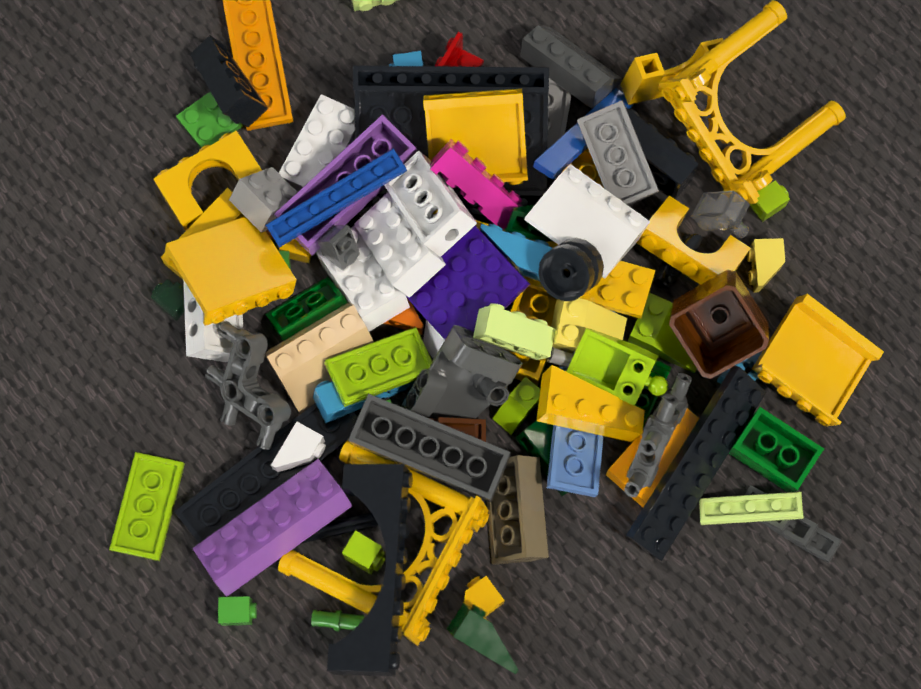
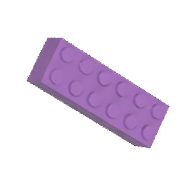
[275,115,417,256]
[192,459,352,597]

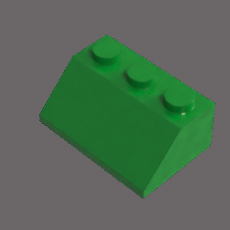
[266,277,347,342]

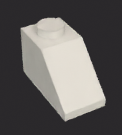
[271,422,326,472]

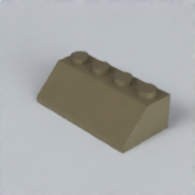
[487,455,549,565]

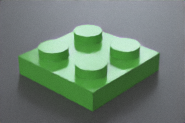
[176,91,243,148]

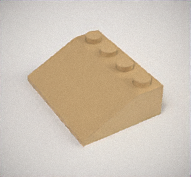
[265,302,374,414]

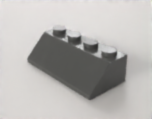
[520,25,622,109]

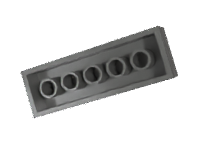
[348,394,510,502]

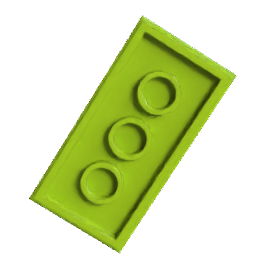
[324,327,433,407]
[109,452,185,561]

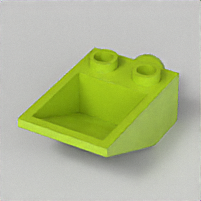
[566,328,668,406]

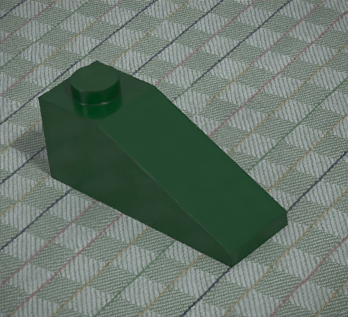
[515,420,568,496]
[447,603,518,674]

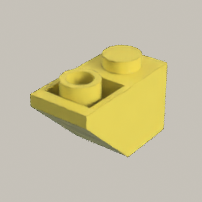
[747,238,785,293]

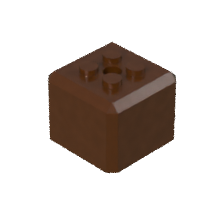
[669,270,769,379]

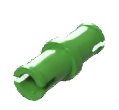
[311,610,365,631]

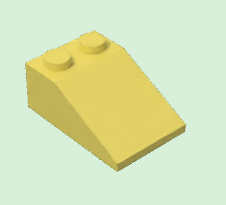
[551,298,627,353]

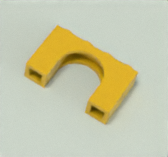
[620,38,723,105]
[154,130,262,231]
[636,196,750,285]

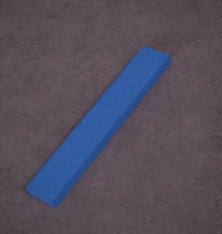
[533,88,634,180]
[266,148,407,248]

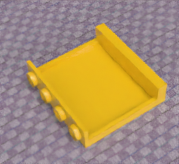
[423,89,528,185]
[164,217,297,326]
[752,294,884,427]

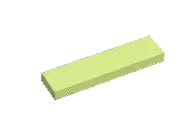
[699,492,804,525]

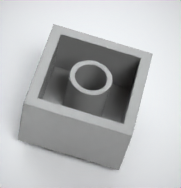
[229,167,298,232]

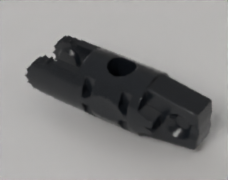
[654,233,702,288]

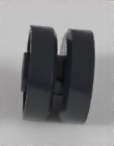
[538,238,604,301]

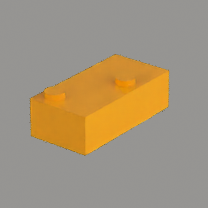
[606,408,699,507]

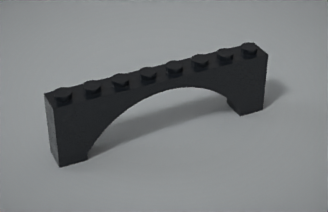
[327,464,413,676]

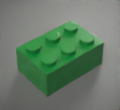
[729,407,824,493]

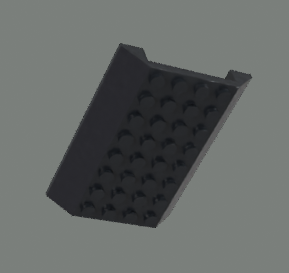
[353,66,549,215]

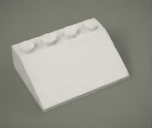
[524,164,650,279]

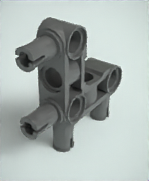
[205,321,291,450]
[624,373,692,497]

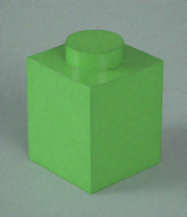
[218,596,257,626]

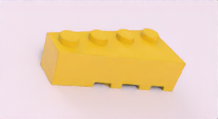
[537,365,645,442]

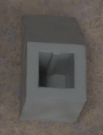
[317,225,360,270]

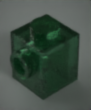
[151,279,185,321]

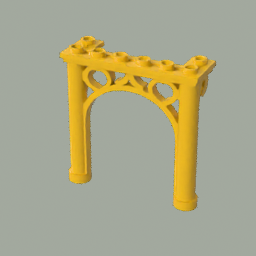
[659,0,846,204]
[278,439,489,646]

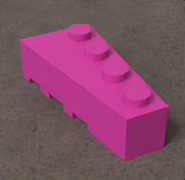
[430,139,523,230]

